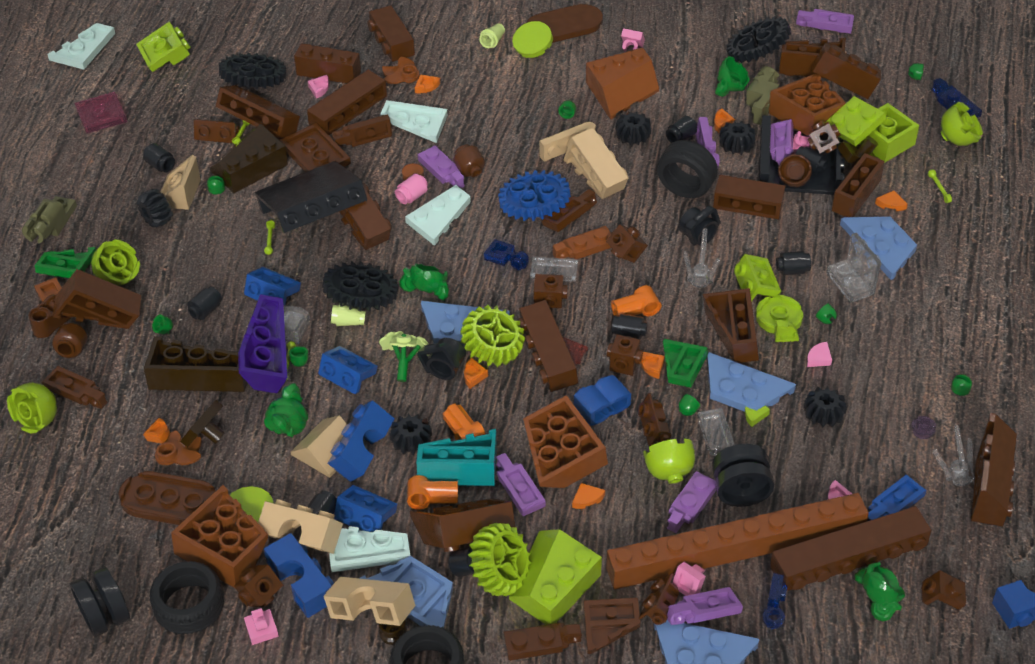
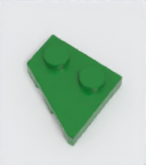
[34,247,96,279]
[663,339,708,388]

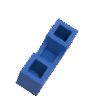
[327,400,395,482]
[264,533,334,618]
[992,580,1035,629]

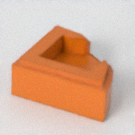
[414,75,440,93]
[714,108,735,133]
[875,191,908,211]
[641,352,665,379]
[464,358,488,389]
[143,418,170,444]
[572,483,605,509]

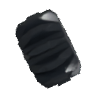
[615,111,652,146]
[719,120,756,155]
[137,189,173,228]
[804,386,847,428]
[389,413,432,456]

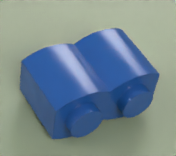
[573,375,631,426]

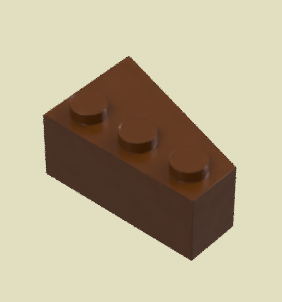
[779,38,846,80]
[339,176,392,250]
[52,269,141,329]
[702,288,759,363]

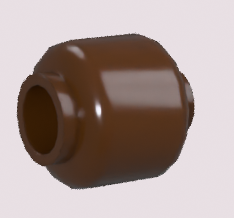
[453,144,485,177]
[52,323,88,358]

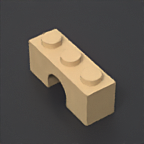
[258,499,343,554]
[324,577,416,626]

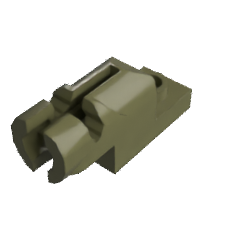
[746,66,779,125]
[22,196,77,244]

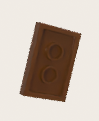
[280,123,351,172]

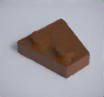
[583,598,640,654]

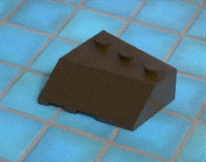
[210,124,288,194]

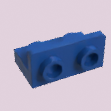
[244,267,301,308]
[318,346,378,394]
[334,485,397,532]

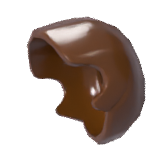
[778,154,812,187]

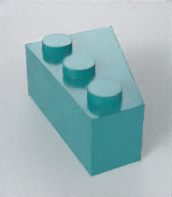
[416,429,497,486]

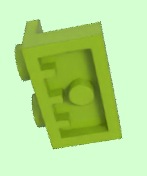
[734,254,781,301]

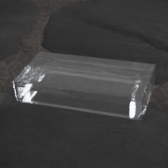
[530,257,578,282]
[697,408,735,456]

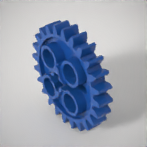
[498,170,571,221]

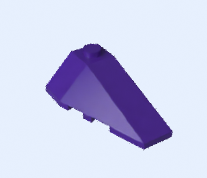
[238,294,288,393]

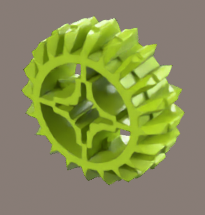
[460,305,525,367]
[468,523,532,596]

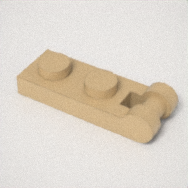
[539,122,596,161]

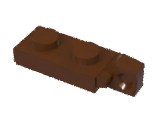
[331,114,392,147]
[541,189,597,232]
[42,366,108,409]
[504,623,582,661]

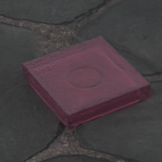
[74,92,127,134]

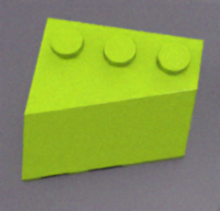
[509,529,602,625]

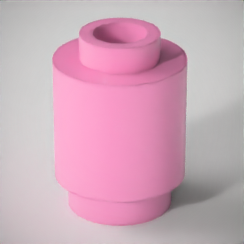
[395,174,428,204]

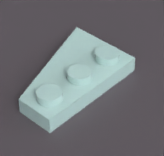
[48,23,115,69]
[381,100,448,143]
[405,185,471,246]
[329,526,410,572]

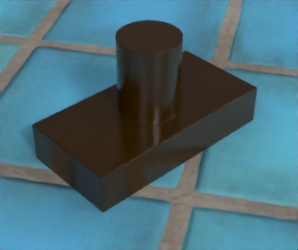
[838,137,878,165]
[180,400,225,448]

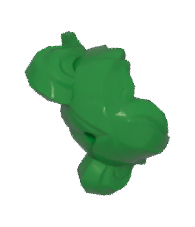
[715,56,750,97]
[399,263,449,300]
[264,383,308,437]
[854,562,905,622]

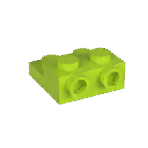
[136,22,191,72]

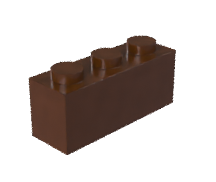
[367,5,415,62]
[294,43,361,84]
[812,43,881,99]
[832,153,885,217]
[713,175,785,220]

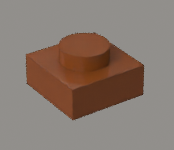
[34,277,62,302]

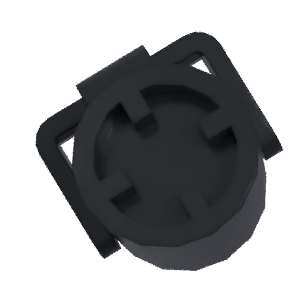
[678,206,721,246]
[417,338,466,380]

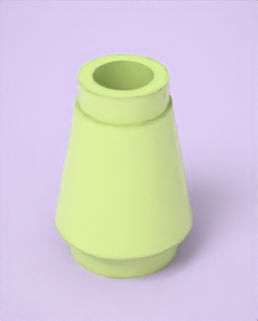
[479,23,505,48]
[331,303,366,326]

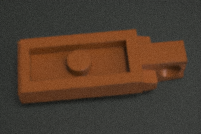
[553,226,611,261]

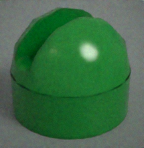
[908,63,924,81]
[558,100,576,119]
[207,175,225,195]
[816,303,837,324]
[152,315,173,335]
[289,346,309,367]
[951,374,972,396]
[679,394,700,416]

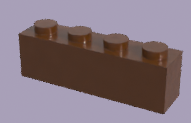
[307,69,387,135]
[215,85,300,138]
[517,300,578,392]

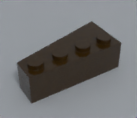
[144,336,247,392]

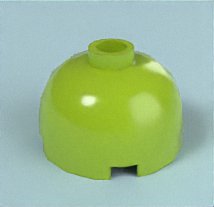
[941,102,983,146]
[91,240,140,286]
[7,382,57,434]
[643,439,695,484]

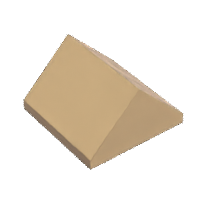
[161,155,201,210]
[291,415,347,478]

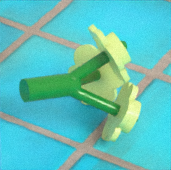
[379,331,430,382]

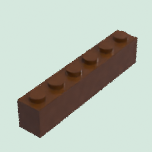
[770,506,932,592]

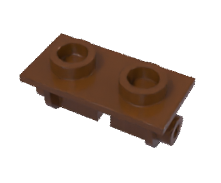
[194,119,239,143]
[638,393,671,447]
[639,573,679,625]

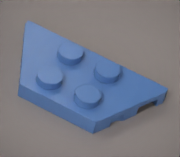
[840,217,917,280]
[421,301,510,346]
[707,352,796,412]
[359,556,453,628]
[653,620,759,664]

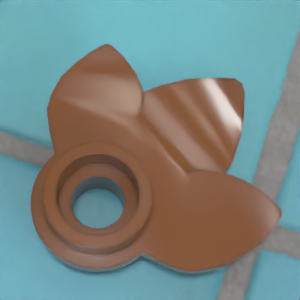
[382,56,420,84]
[155,430,202,465]

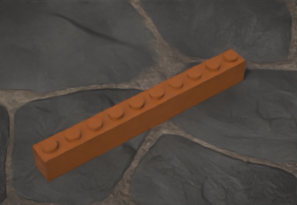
[606,493,869,590]

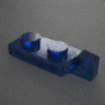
[932,78,982,118]

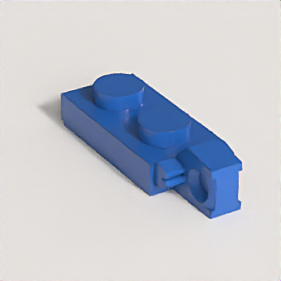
[867,475,927,521]

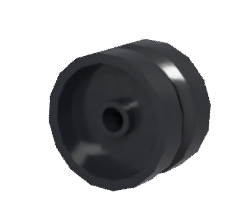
[712,443,774,507]
[69,566,131,637]

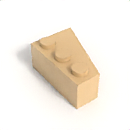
[564,128,628,199]

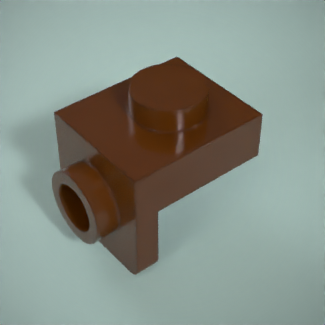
[921,570,966,610]

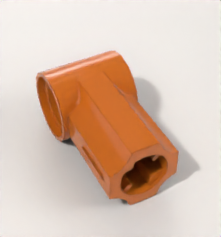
[611,285,662,317]
[443,403,486,441]
[407,475,458,510]

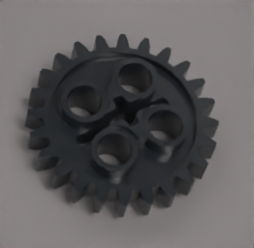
[726,16,791,63]
[219,53,286,89]
[322,261,399,311]

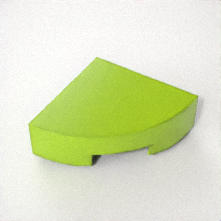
[774,320,799,342]
[745,406,770,427]

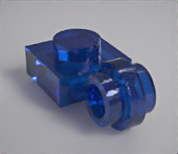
[484,239,529,270]
[763,573,788,629]

